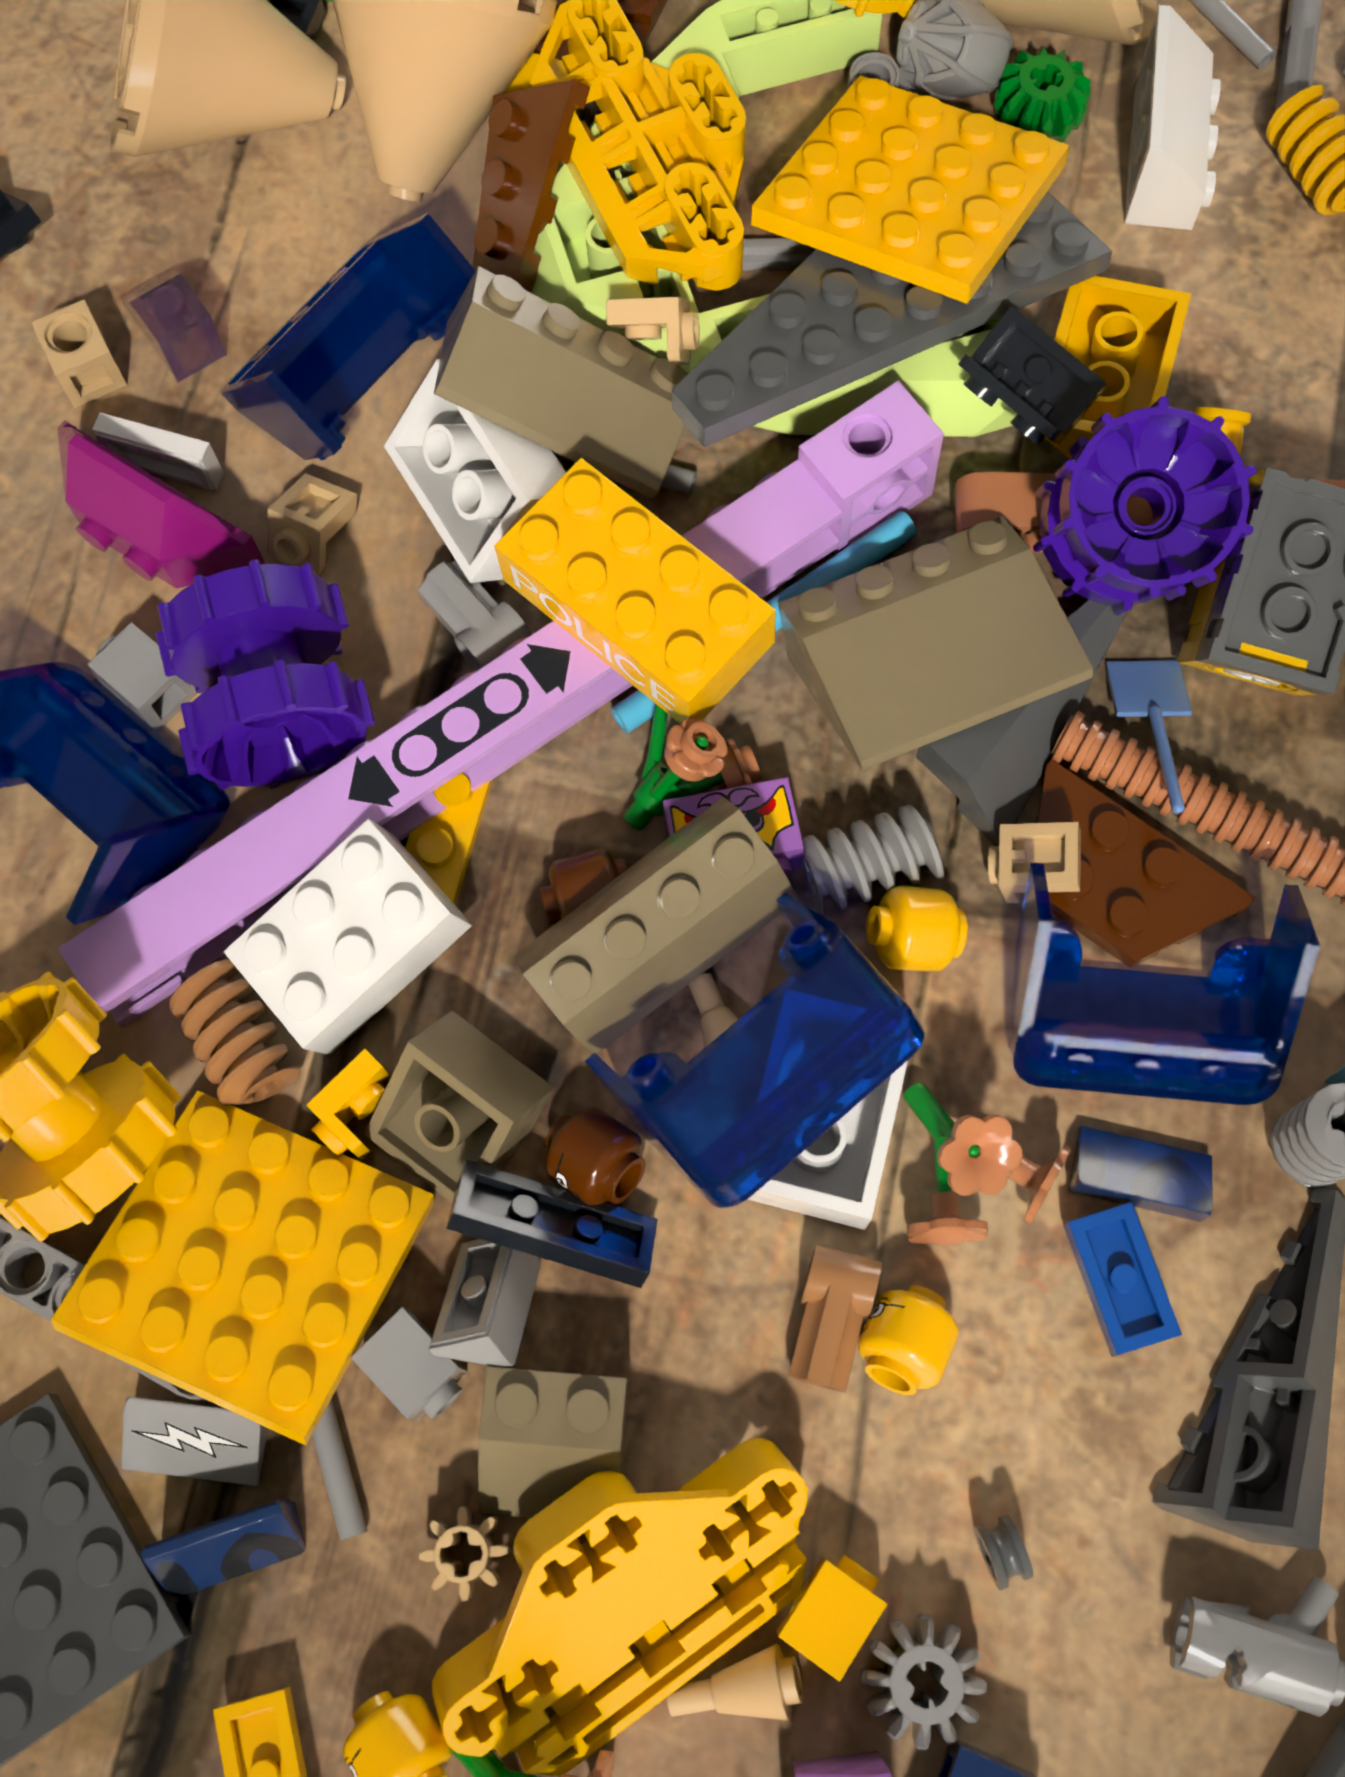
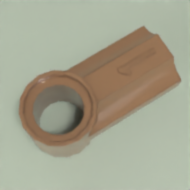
[788,1244,882,1393]

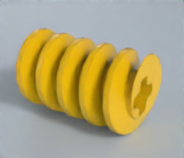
[1266,85,1345,215]

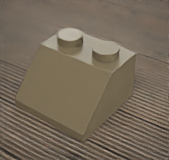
[364,1011,554,1203]
[478,1366,630,1519]

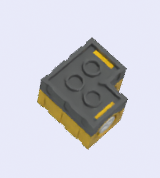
[1177,467,1345,696]

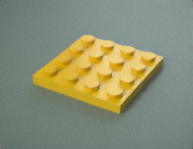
[751,75,1070,304]
[51,1090,434,1446]

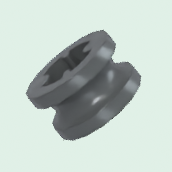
[974,1514,1034,1590]

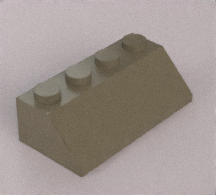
[434,266,688,499]
[515,797,799,1056]

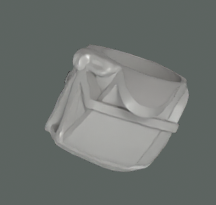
[896,0,1013,100]

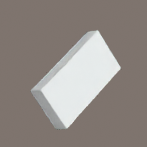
[92,412,224,491]

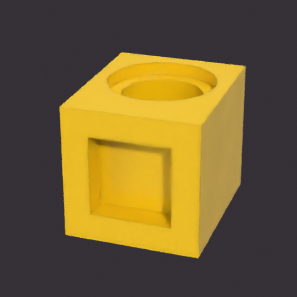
[776,1555,887,1682]

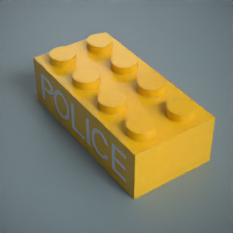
[494,458,776,724]

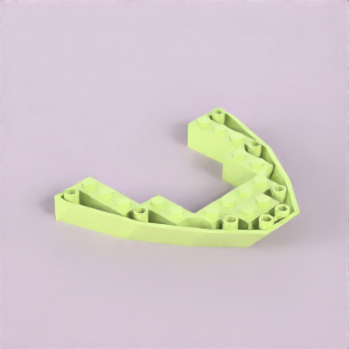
[531,0,1017,437]

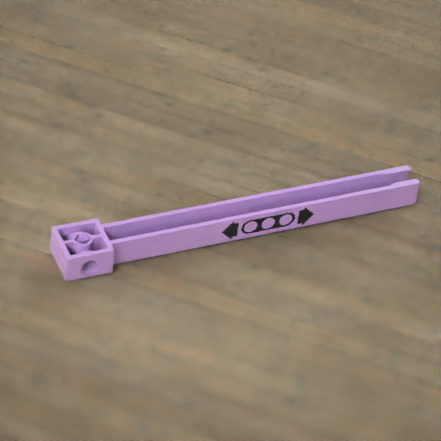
[58,381,944,1028]

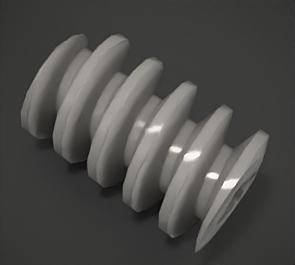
[801,805,944,916]
[1270,1083,1345,1189]

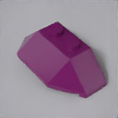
[57,420,266,588]

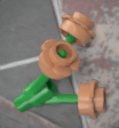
[623,704,762,831]

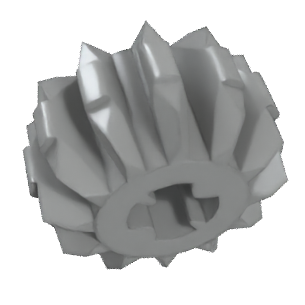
[860,1614,987,1750]

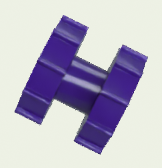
[1033,396,1257,616]
[156,560,375,790]

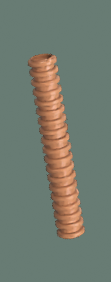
[1051,711,1345,906]

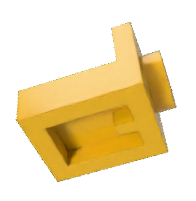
[306,1049,391,1161]

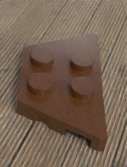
[1025,759,1256,968]

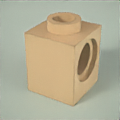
[30,299,127,408]

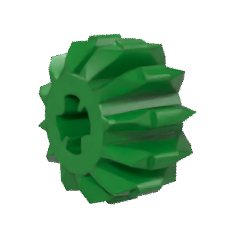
[994,45,1091,143]

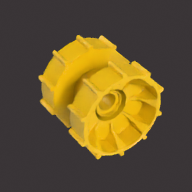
[0,971,181,1242]

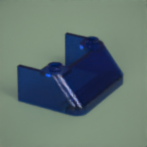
[220,213,476,461]
[0,662,230,925]
[1011,863,1320,1105]
[585,892,924,1208]

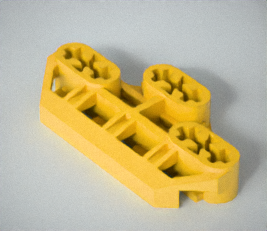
[530,0,746,291]
[432,1438,809,1776]

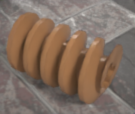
[169,959,301,1107]

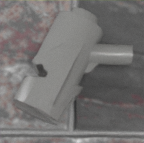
[1170,1577,1345,1717]

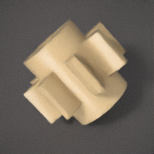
[419,1506,511,1601]

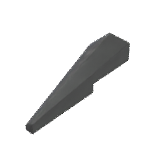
[916,600,1128,846]
[1152,1189,1345,1550]

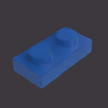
[1063,1202,1182,1357]

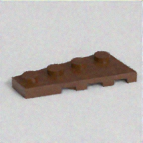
[471,79,590,293]

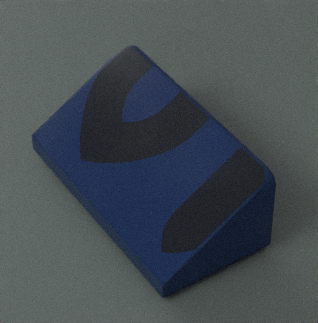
[1068,1126,1213,1222]
[141,1499,306,1597]

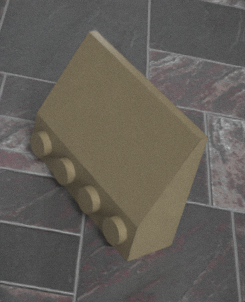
[778,516,1093,770]

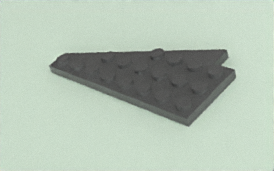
[672,191,1112,447]

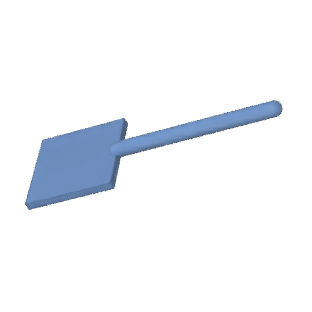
[1105,660,1192,814]

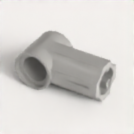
[418,561,532,671]

